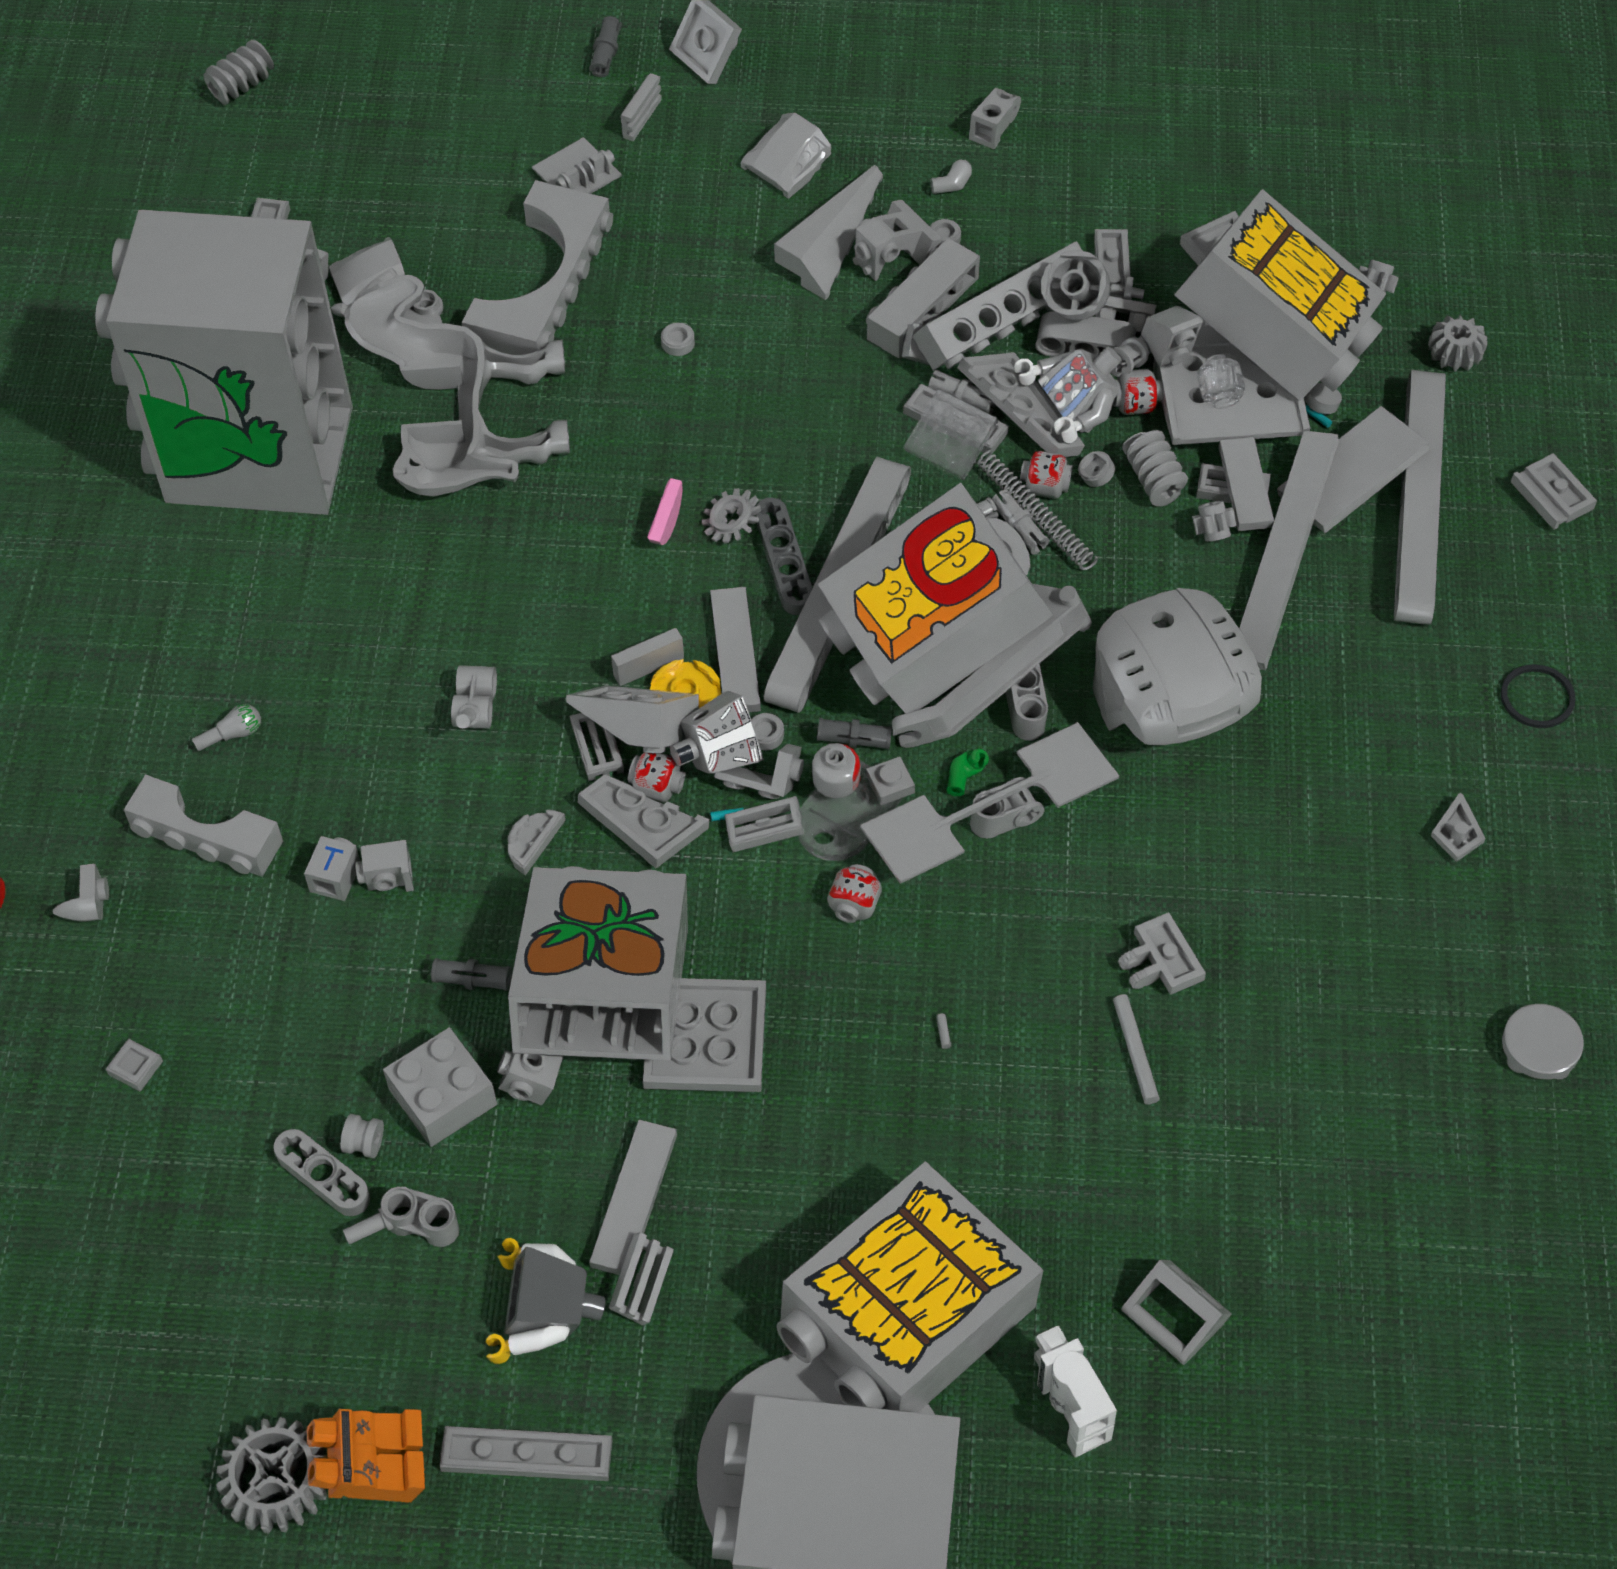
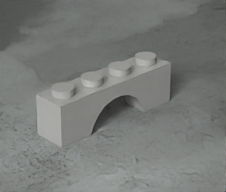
[124,774,283,877]

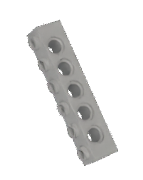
[913,241,1083,371]

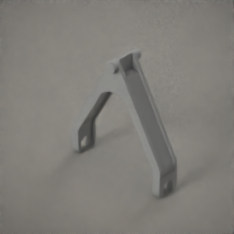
[891,584,1092,748]

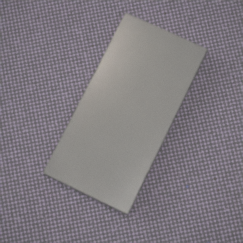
[1277,406,1430,533]

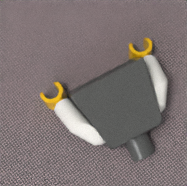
[485,1238,605,1364]

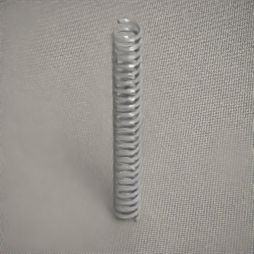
[976,450,1098,570]

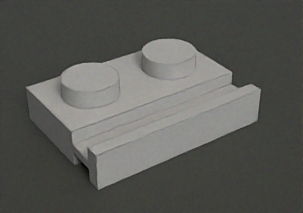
[1511,453,1597,530]

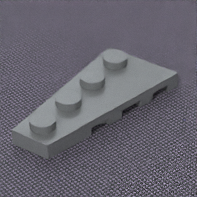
[957,352,1085,457]

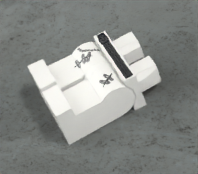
[1034,1326,1117,1458]

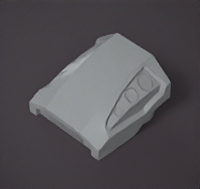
[741,113,831,199]
[329,237,405,305]

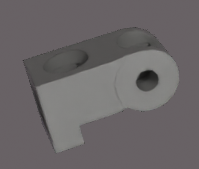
[969,88,1021,149]

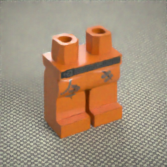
[307,1409,425,1503]

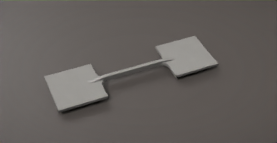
[860,722,1119,884]

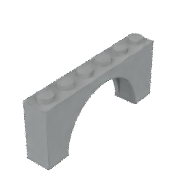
[462,180,613,355]

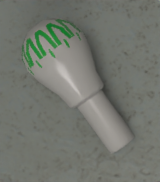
[192,704,261,751]

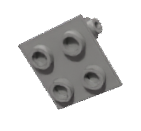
[532,137,621,194]

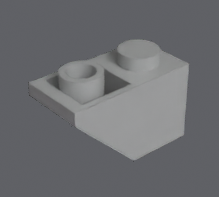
[1141,306,1203,367]

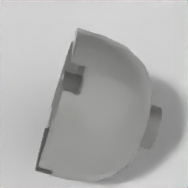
[1041,250,1110,321]

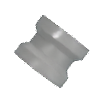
[340,1114,384,1158]

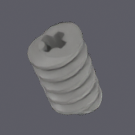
[203,40,274,105]
[1122,430,1188,506]

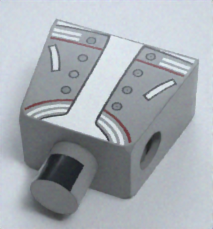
[670,691,764,773]

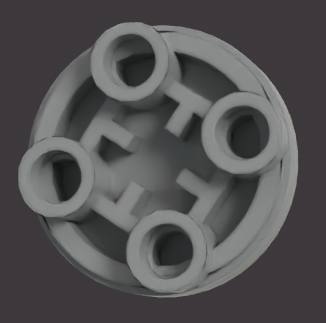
[1502,1004,1584,1079]

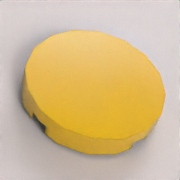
[650,659,721,708]

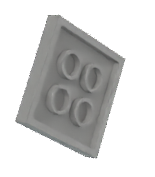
[643,978,766,1092]

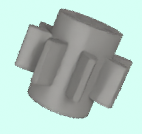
[1359,260,1399,299]
[1192,501,1237,541]

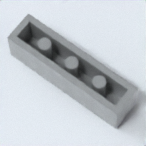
[866,238,980,358]

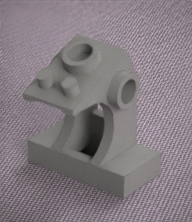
[853,200,942,281]

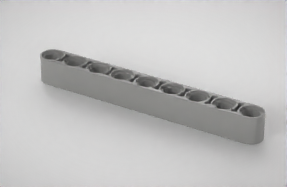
[1394,370,1446,625]
[764,457,911,713]

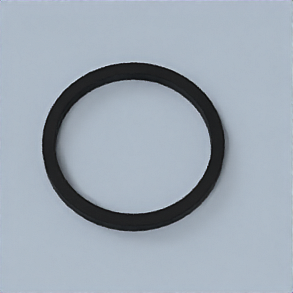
[1501,664,1576,728]

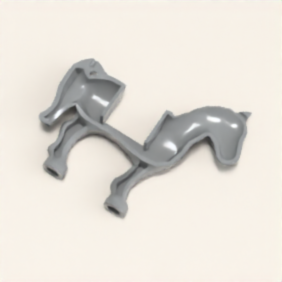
[331,275,570,496]

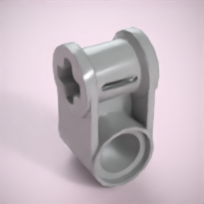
[970,777,1044,839]

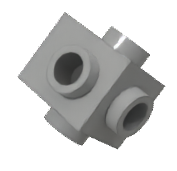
[497,1050,563,1105]

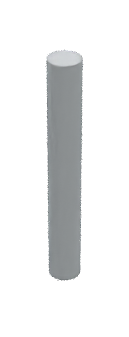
[1113,994,1160,1104]

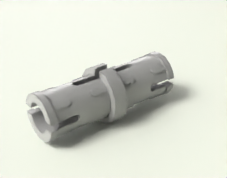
[928,370,996,415]
[992,489,1049,554]

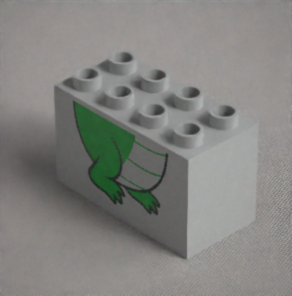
[95,210,353,515]

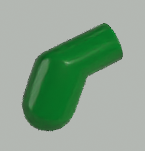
[947,748,989,796]

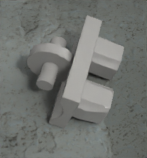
[1095,276,1156,334]

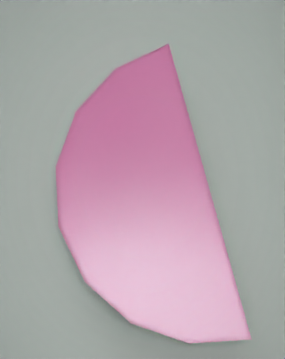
[647,478,682,545]

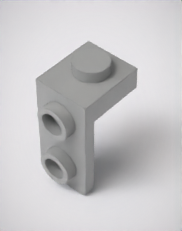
[714,744,804,799]

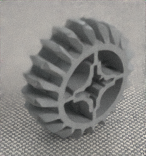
[216,1417,327,1534]

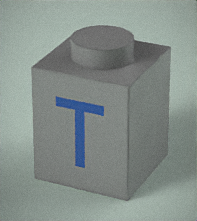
[304,836,360,901]

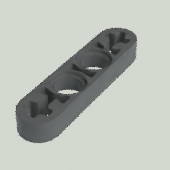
[756,497,812,615]

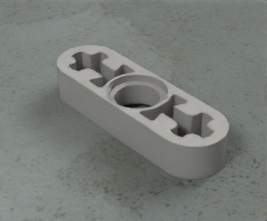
[274,1129,370,1216]

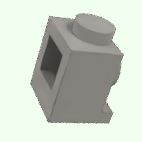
[355,840,414,892]

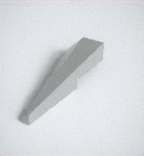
[774,165,883,300]

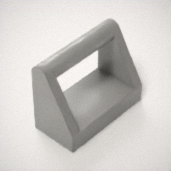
[1121,1260,1232,1365]

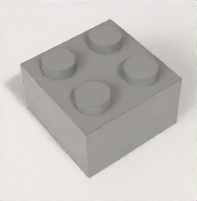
[383,1027,497,1147]

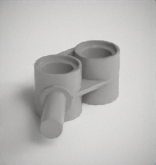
[451,665,497,729]
[343,1186,460,1247]

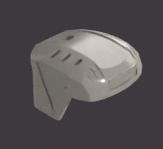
[1093,588,1262,745]

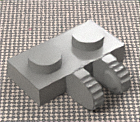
[1118,912,1206,995]

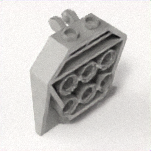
[1153,318,1310,445]

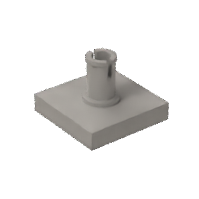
[669,0,742,84]

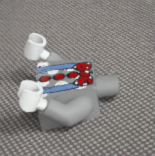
[1014,346,1122,443]

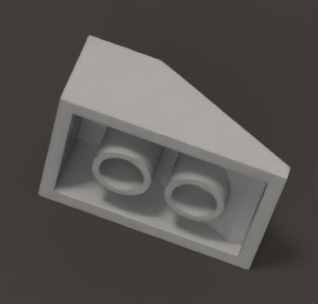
[566,685,699,753]

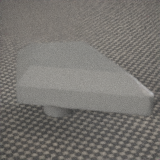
[1431,793,1486,862]

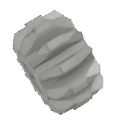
[1428,314,1487,372]

